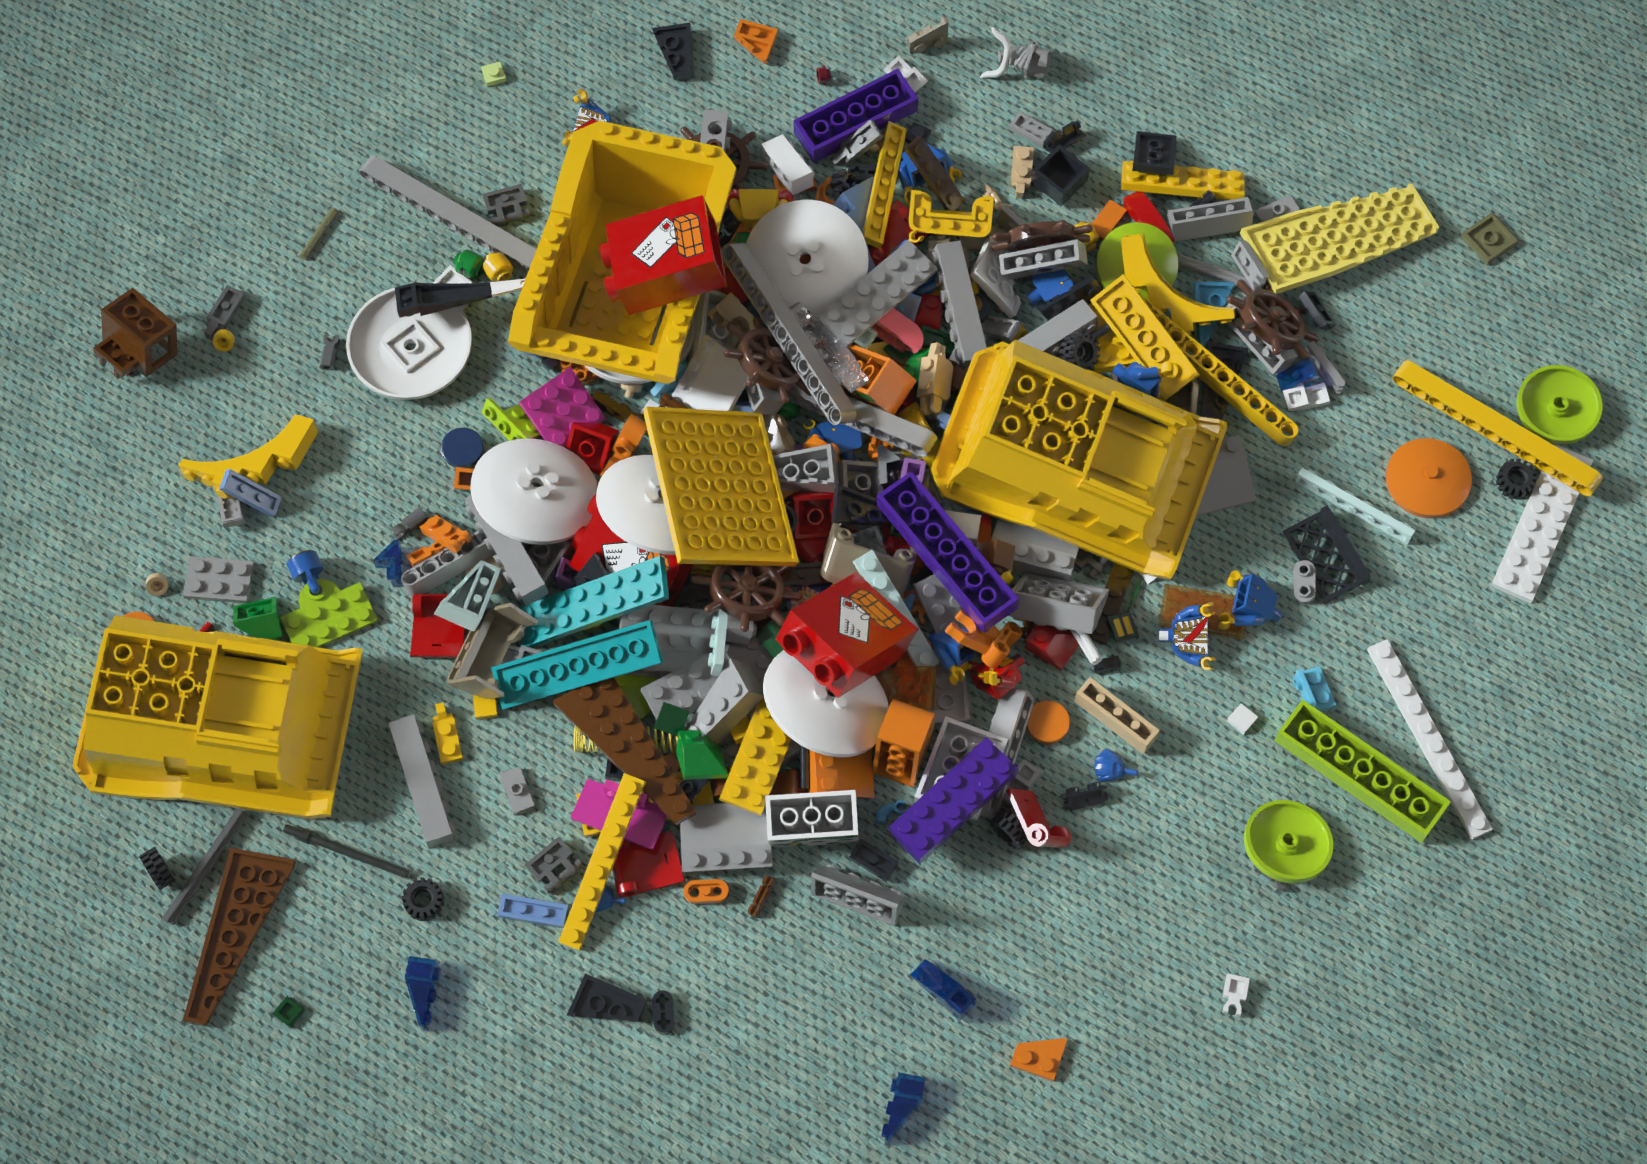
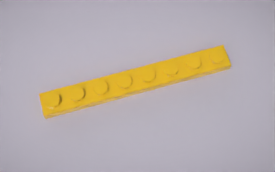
[862,121,907,249]
[558,773,646,950]

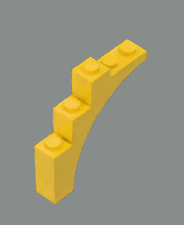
[1121,233,1237,335]
[178,414,319,500]

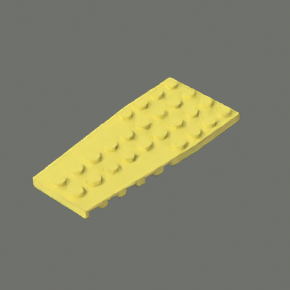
[1240,183,1439,294]

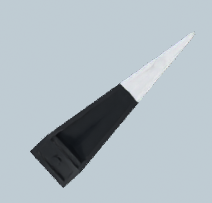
[395,279,525,318]

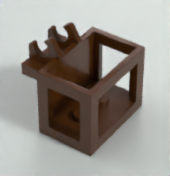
[93,288,177,379]

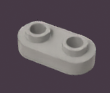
[1293,560,1316,604]

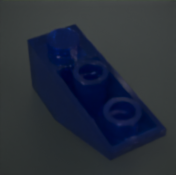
[405,956,441,1031]
[910,959,976,1021]
[881,1072,926,1145]

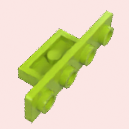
[481,397,543,441]

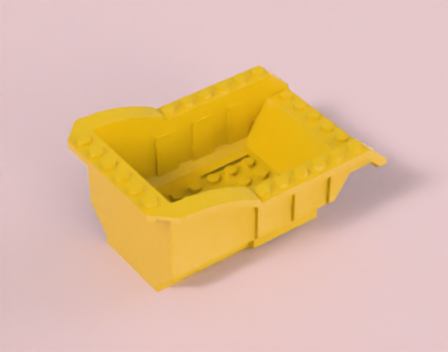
[508,121,736,384]
[930,340,1227,580]
[72,615,363,819]

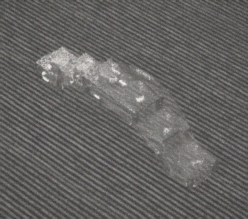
[788,302,869,392]

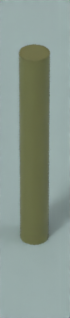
[299,207,338,260]

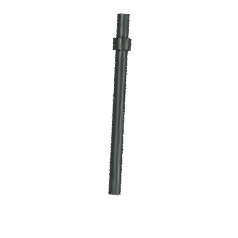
[283,824,409,878]

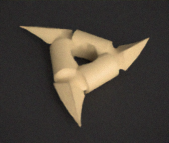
[984,182,1013,211]

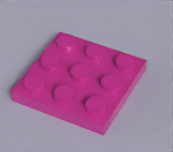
[518,367,606,447]

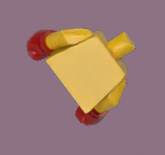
[726,189,794,231]

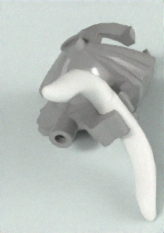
[980,27,1053,79]

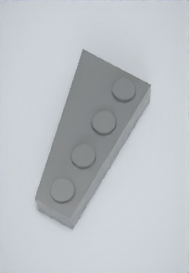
[773,444,840,493]
[685,658,764,745]

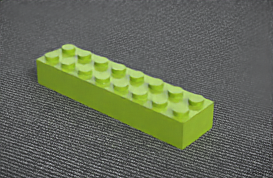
[1274,699,1451,843]

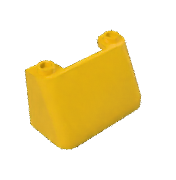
[909,190,994,237]

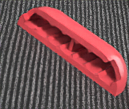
[871,308,923,353]

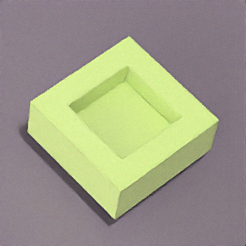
[481,62,506,87]

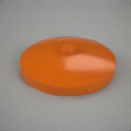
[1386,438,1472,518]

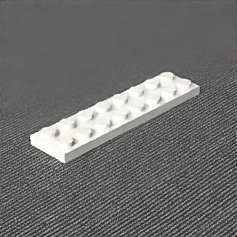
[1491,444,1593,604]

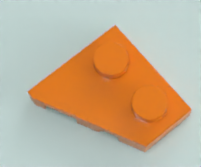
[734,19,778,64]
[1010,1038,1067,1082]

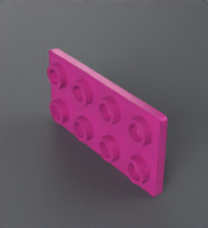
[571,779,667,850]

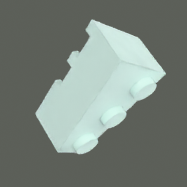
[434,560,501,632]

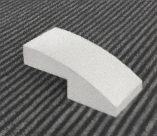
[884,56,928,93]
[1283,382,1330,411]

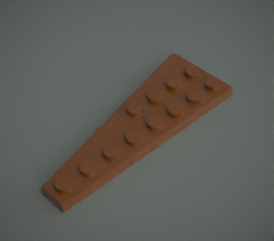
[553,677,696,825]
[183,848,296,1027]

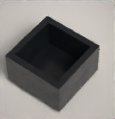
[1031,144,1090,207]

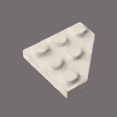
[970,236,1021,318]

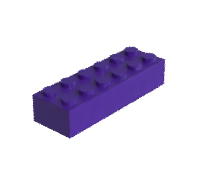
[793,69,919,163]
[889,737,1018,865]

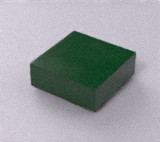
[272,996,305,1029]

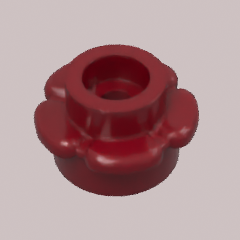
[816,65,831,85]

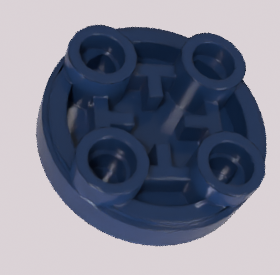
[441,427,484,468]

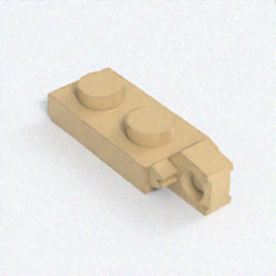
[1010,146,1034,199]

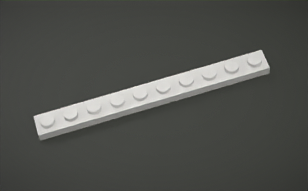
[1367,639,1493,840]

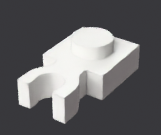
[1222,973,1250,1017]

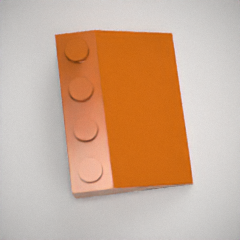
[809,749,875,799]

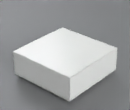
[1227,703,1258,735]

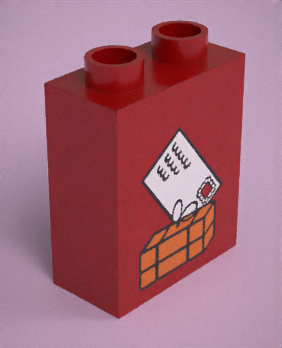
[599,195,727,315]
[569,494,694,607]
[775,572,918,698]

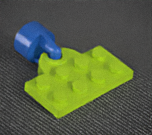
[280,550,378,648]

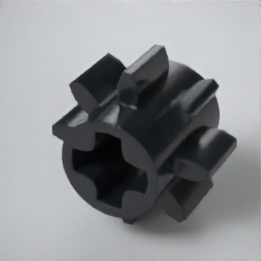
[830,169,855,195]

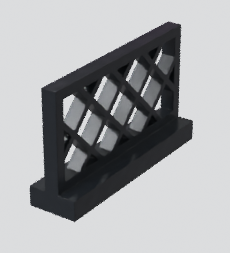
[1282,505,1371,603]

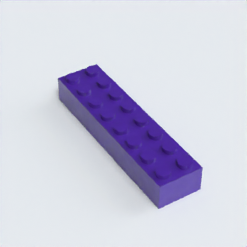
[877,471,1019,633]

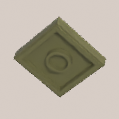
[1460,213,1519,265]

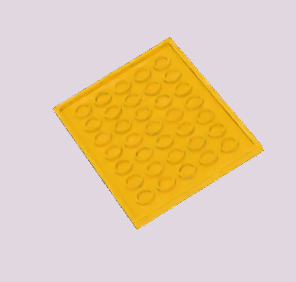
[643,406,799,566]

